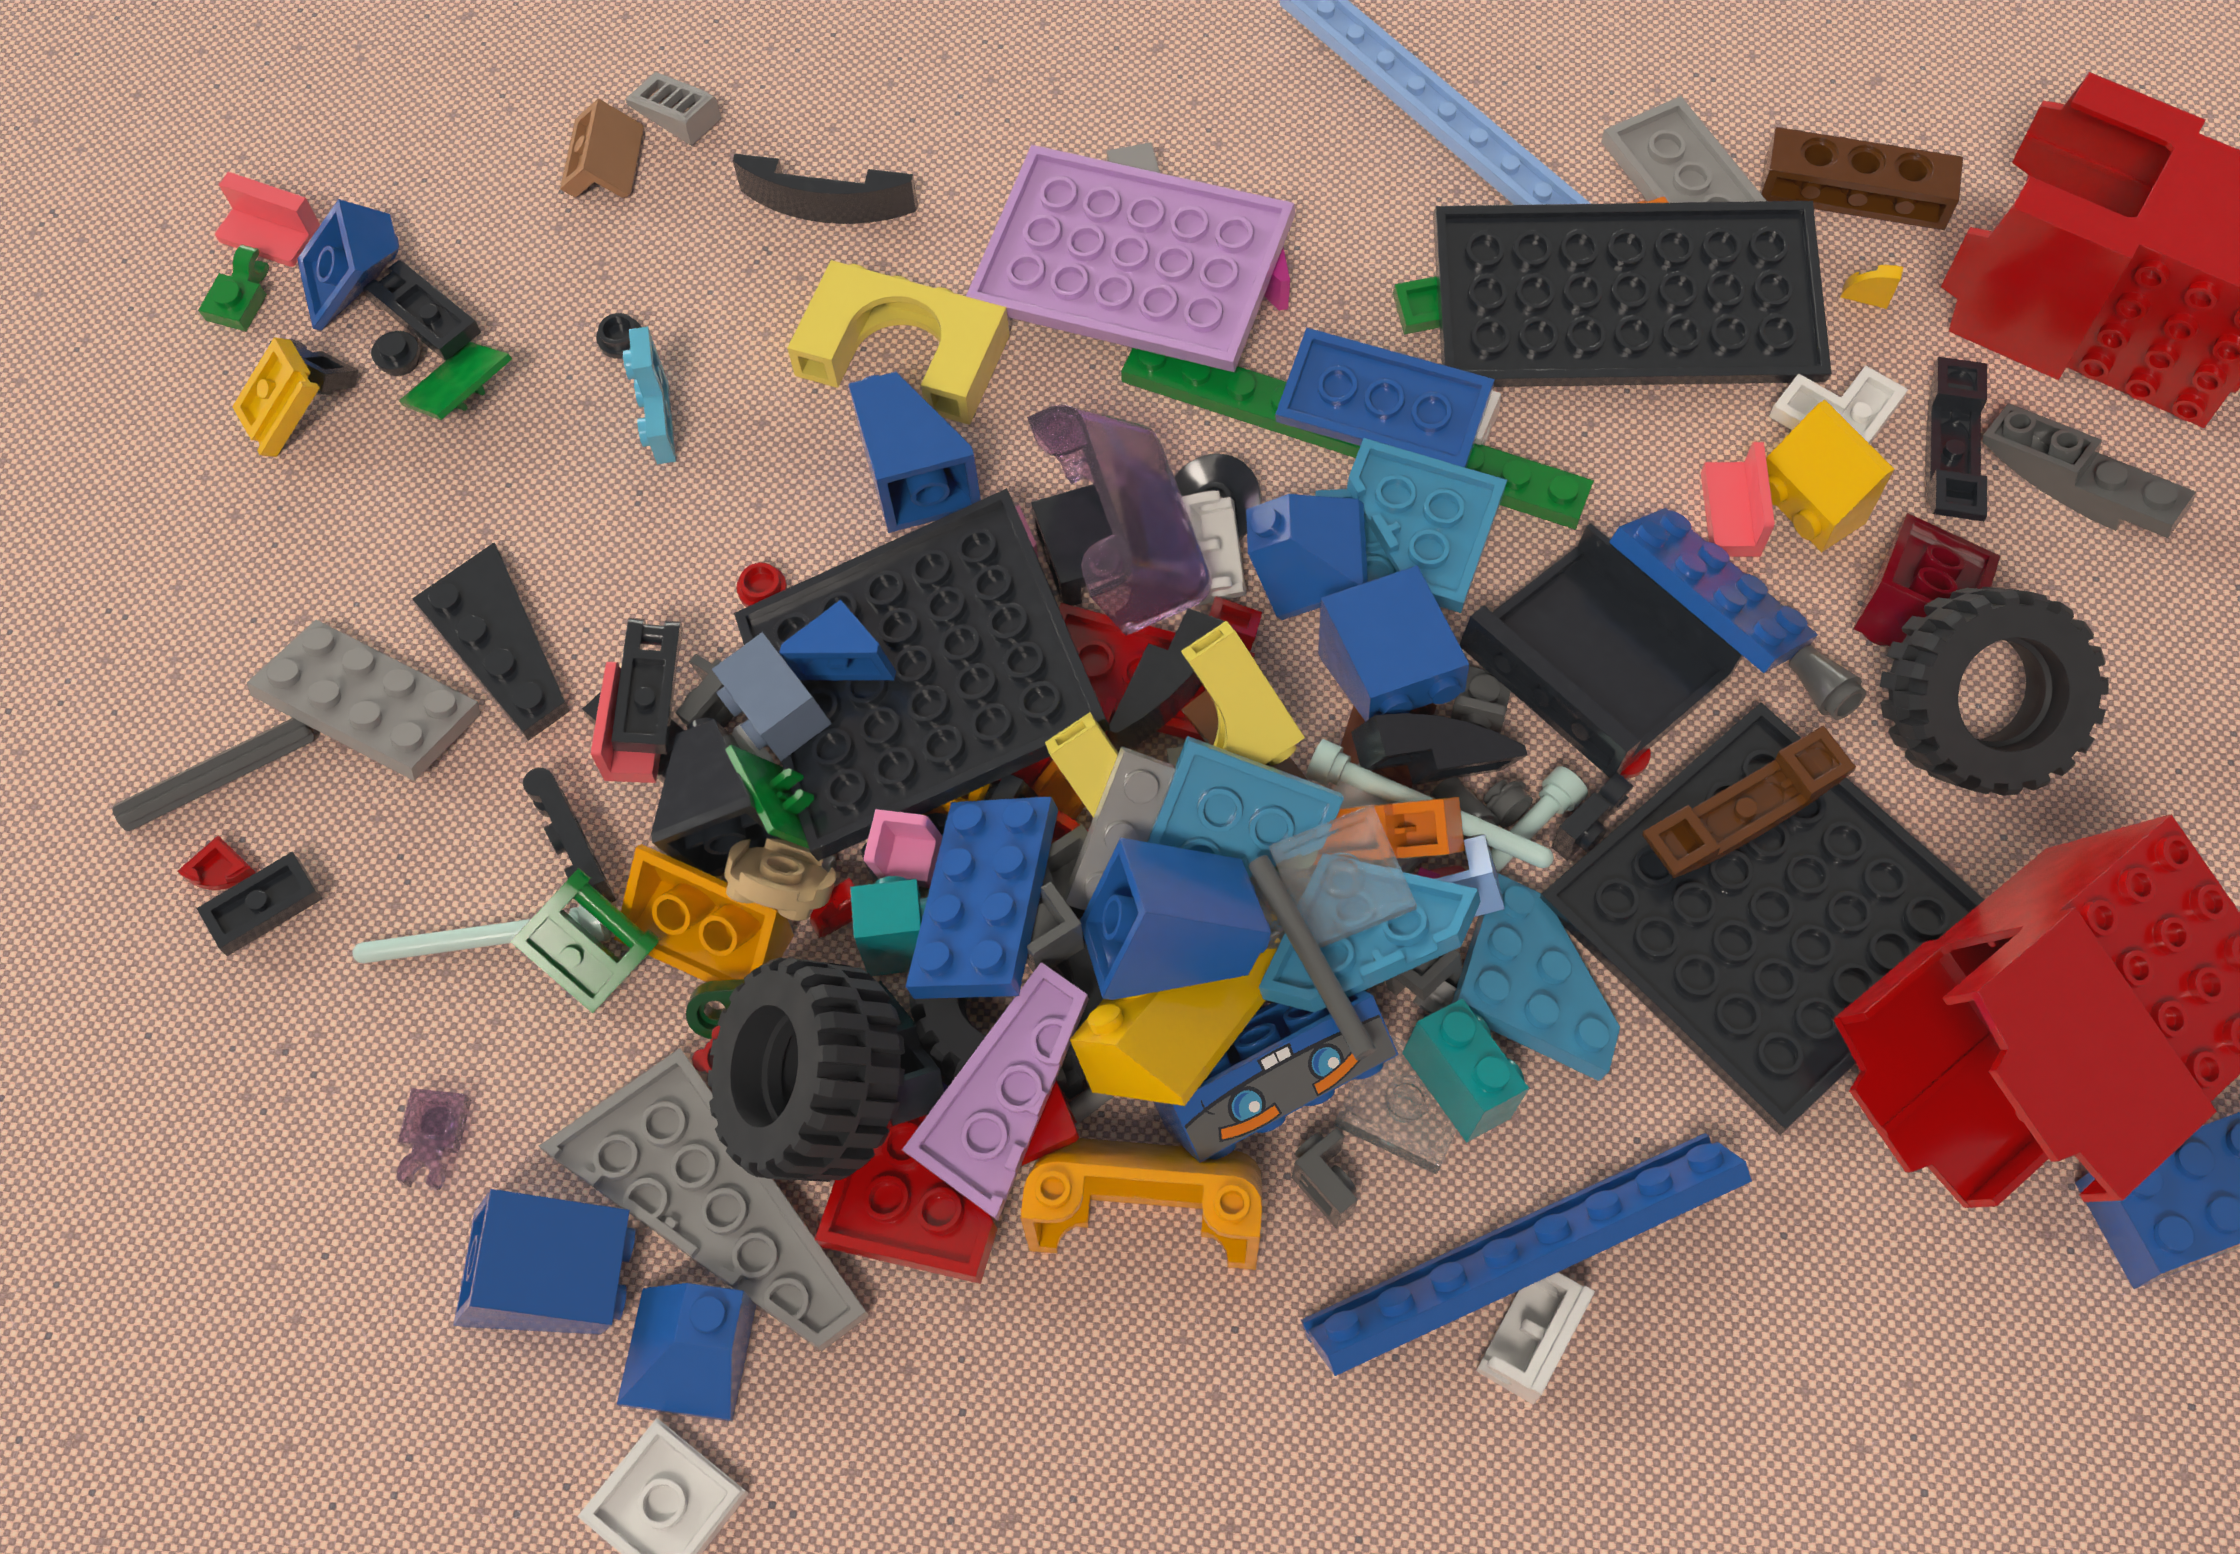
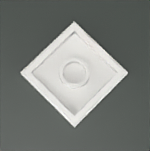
[577,1418,749,1554]

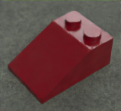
[1853,513,2001,647]

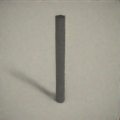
[1248,855,1377,1061]

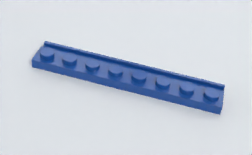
[1301,1133,1752,1376]

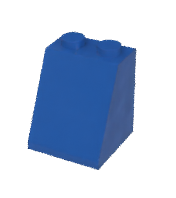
[848,372,981,533]
[1318,565,1469,722]
[1080,837,1271,1000]
[453,1189,635,1335]

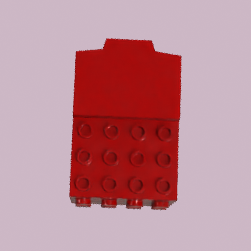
[1941,72,2240,428]
[1833,814,2240,1208]

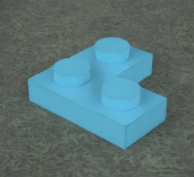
[623,327,676,464]

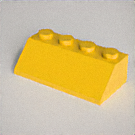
[1070,937,1279,1106]

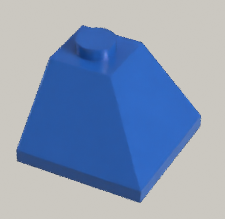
[297,199,399,331]
[1246,494,1368,620]
[617,1283,756,1422]

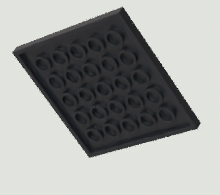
[734,488,1111,861]
[1540,702,1985,1136]

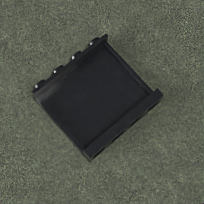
[1459,523,1743,778]

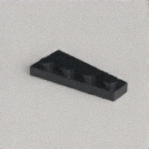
[412,542,570,741]

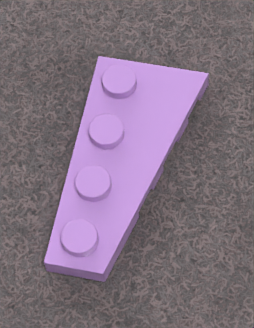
[902,962,1089,1221]

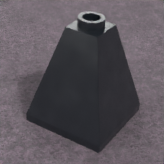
[651,718,787,876]

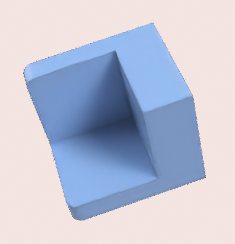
[1436,835,1505,917]

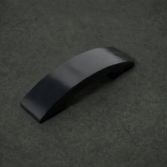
[733,154,918,224]
[1925,357,1987,522]

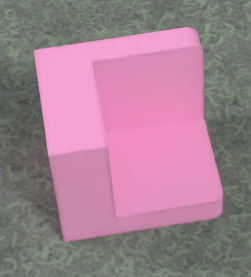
[864,809,943,888]

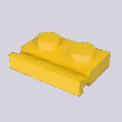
[232,337,319,457]

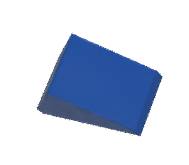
[779,600,896,680]

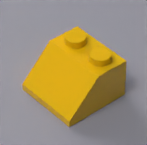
[1766,400,1894,553]

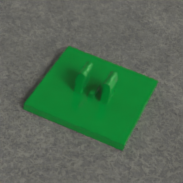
[399,342,512,420]
[725,745,814,849]

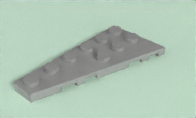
[539,1048,869,1352]

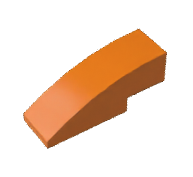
[1293,797,1465,866]

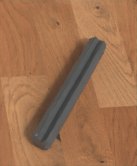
[112,718,314,831]

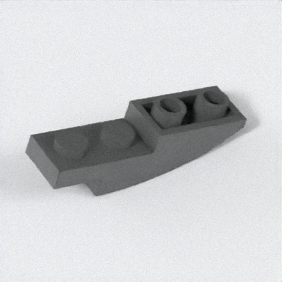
[1982,403,2196,538]

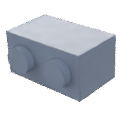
[712,632,832,761]

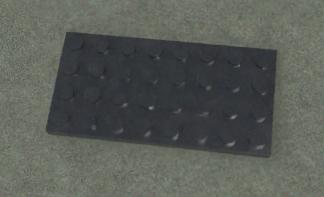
[1433,201,1832,387]

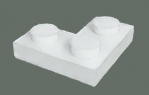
[1769,365,1908,444]

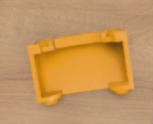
[1020,1138,1262,1270]

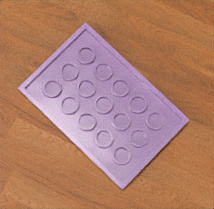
[966,145,1295,372]

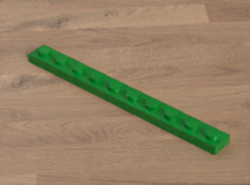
[1121,348,1594,530]

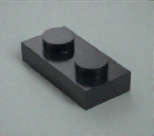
[196,852,323,956]

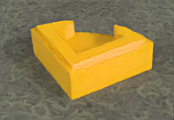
[1840,264,1904,309]

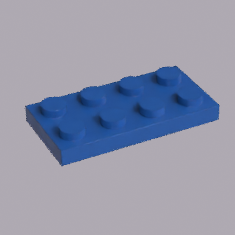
[1275,327,1495,468]
[1609,508,1818,673]
[906,797,1058,999]

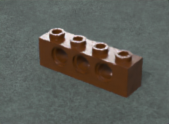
[1760,127,1963,230]

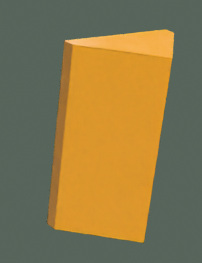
[614,844,794,982]

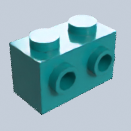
[850,876,927,976]
[1402,998,1529,1143]

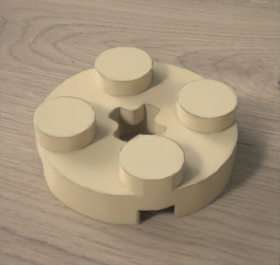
[724,838,836,921]

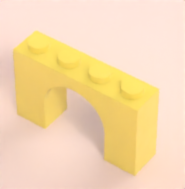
[787,260,1010,425]
[1045,621,1305,818]

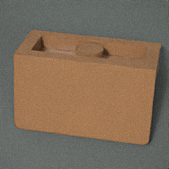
[560,98,644,198]

